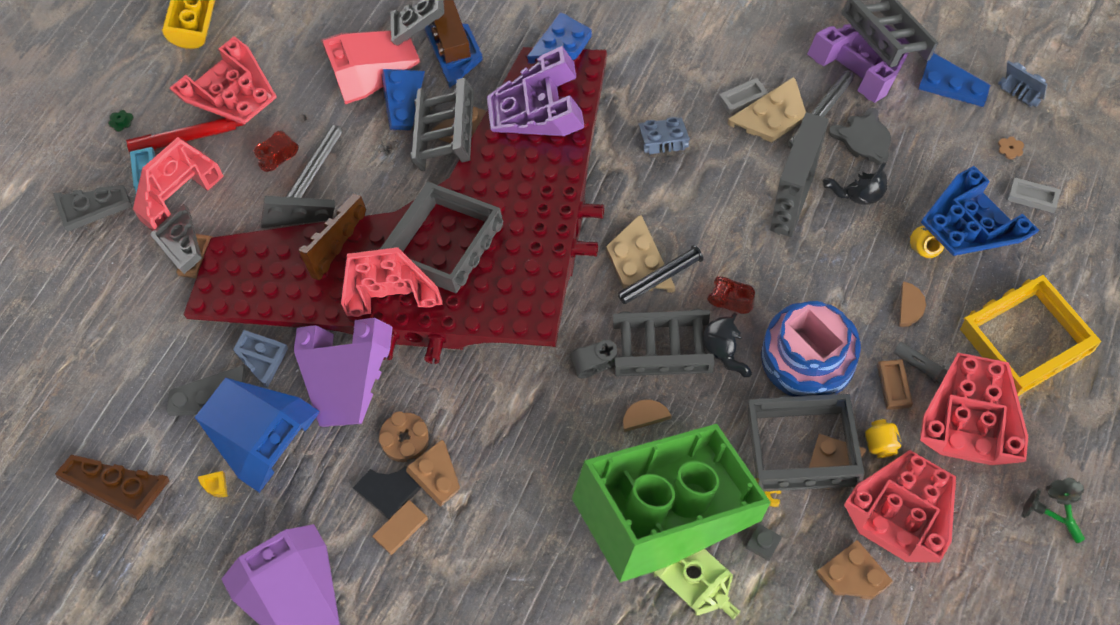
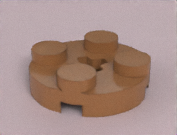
[379,411,430,462]

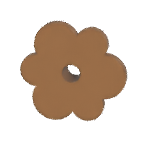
[998,137,1024,159]

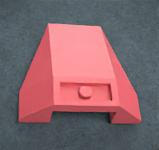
[321,30,420,104]
[170,36,277,124]
[341,247,443,317]
[920,353,1028,465]
[844,450,956,563]

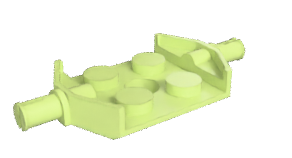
[654,549,741,620]

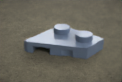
[233,330,288,388]

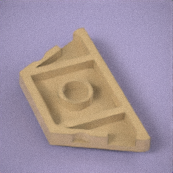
[728,77,806,142]
[606,215,675,293]

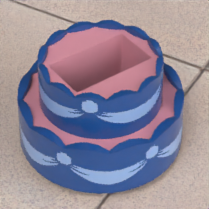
[761,301,861,397]

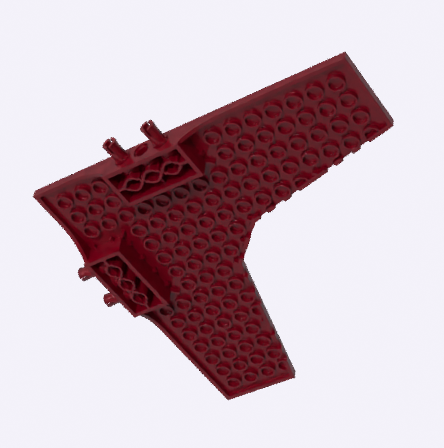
[184,47,607,364]

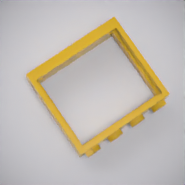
[960,275,1101,396]

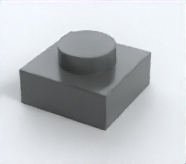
[746,524,782,561]

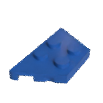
[528,13,592,64]
[424,24,483,88]

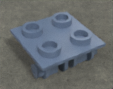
[998,61,1047,107]
[638,117,690,155]

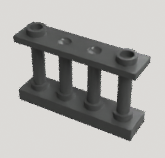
[841,0,938,67]
[410,78,474,172]
[613,309,714,377]

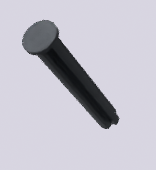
[618,245,704,304]

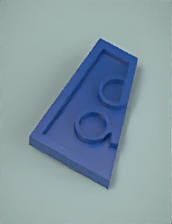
[919,53,991,107]
[382,69,425,130]

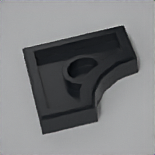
[353,466,422,519]

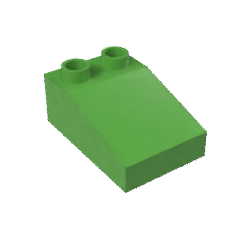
[572,424,771,582]

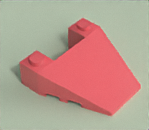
[133,137,224,231]

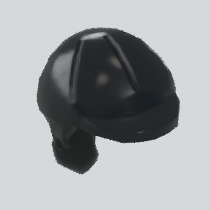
[823,162,887,205]
[703,312,752,378]

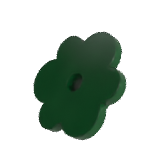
[108,110,133,132]

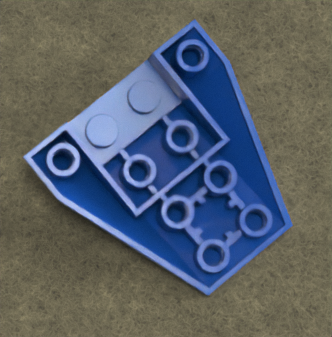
[921,166,1039,256]
[195,378,320,493]

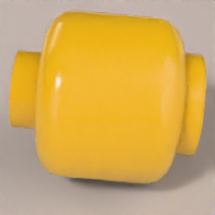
[910,225,944,258]
[865,419,902,458]

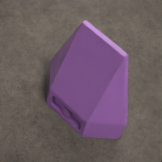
[222,524,340,625]

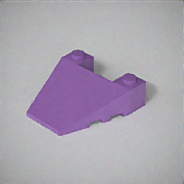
[807,24,910,103]
[487,46,584,136]
[294,318,392,427]

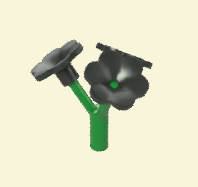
[1021,478,1085,543]

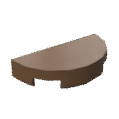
[899,281,926,327]
[623,400,672,432]

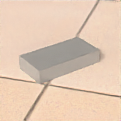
[719,78,768,115]
[1007,177,1060,213]

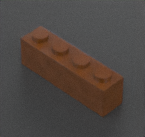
[430,0,471,63]

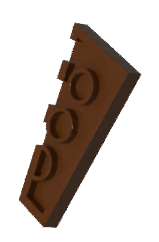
[298,193,366,281]
[55,455,169,521]

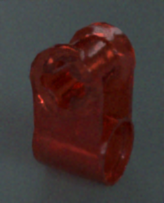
[254,130,299,172]
[707,276,755,314]

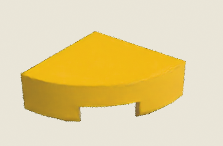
[198,471,228,497]

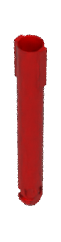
[126,118,244,153]

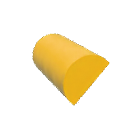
[162,0,215,49]

